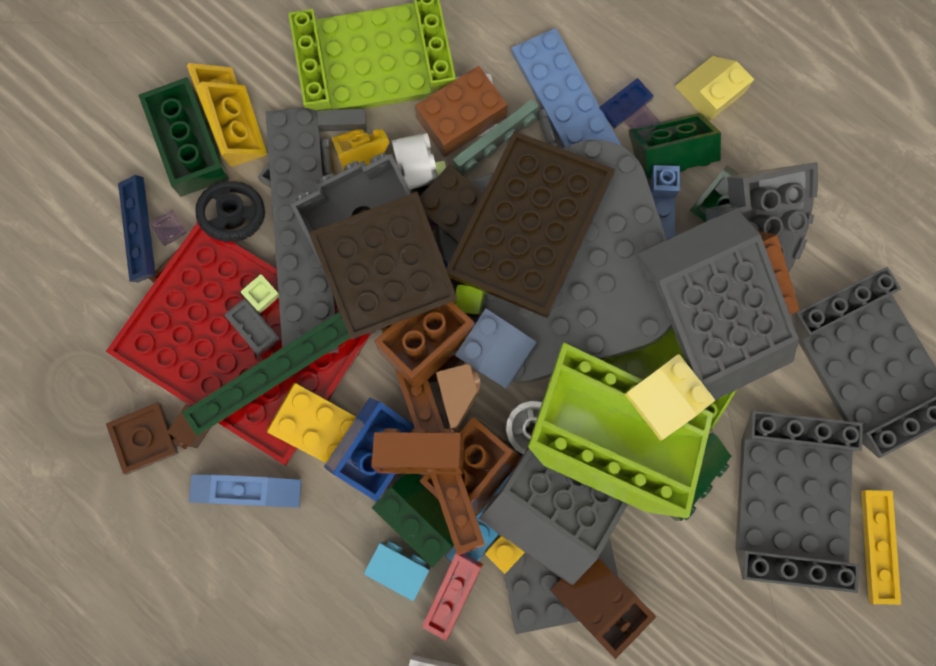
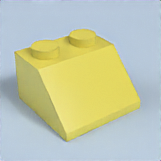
[676,56,754,121]
[625,354,715,441]

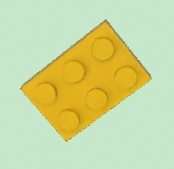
[266,383,356,463]

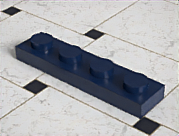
[118,175,156,283]

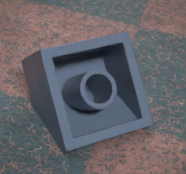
[455,309,537,389]

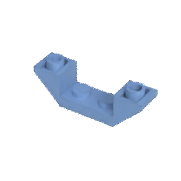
[649,165,680,239]
[189,475,302,508]

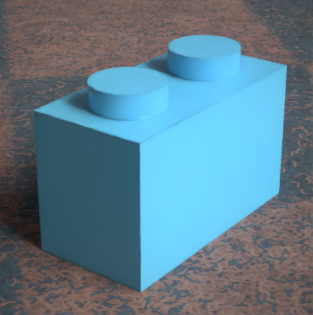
[364,540,430,601]

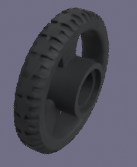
[195,180,265,242]

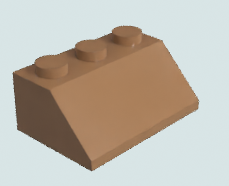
[436,364,481,433]

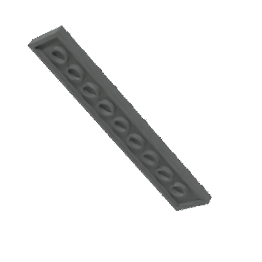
[266,108,339,353]

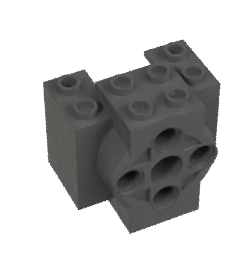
[290,153,411,271]

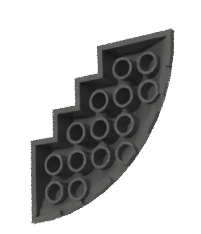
[706,162,818,273]

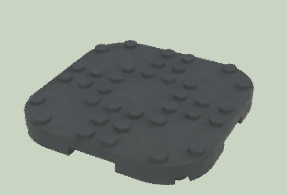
[439,140,672,383]

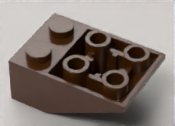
[550,558,656,660]

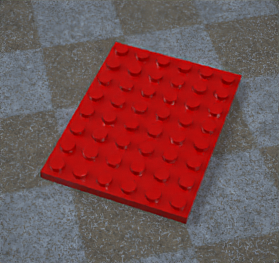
[106,222,374,466]

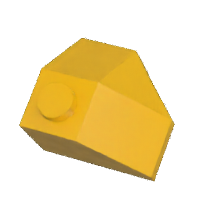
[331,129,389,171]

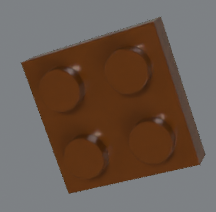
[106,402,179,475]

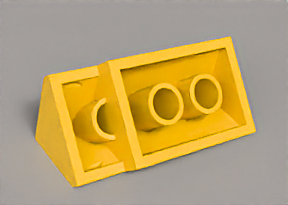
[187,63,267,167]

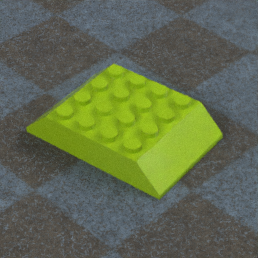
[528,343,713,518]

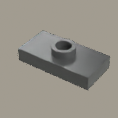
[224,298,281,357]

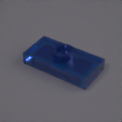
[599,78,654,129]

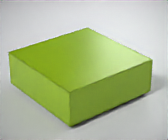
[454,285,485,316]

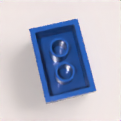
[324,397,415,502]

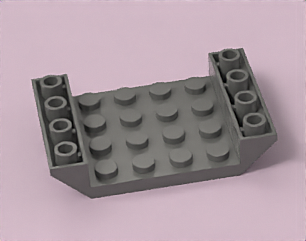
[635,209,799,400]
[795,266,936,458]
[735,410,863,593]
[478,447,628,585]

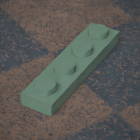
[453,99,539,175]

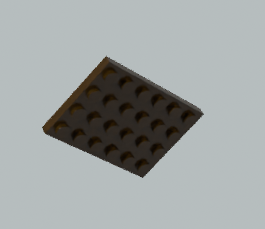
[446,131,615,319]

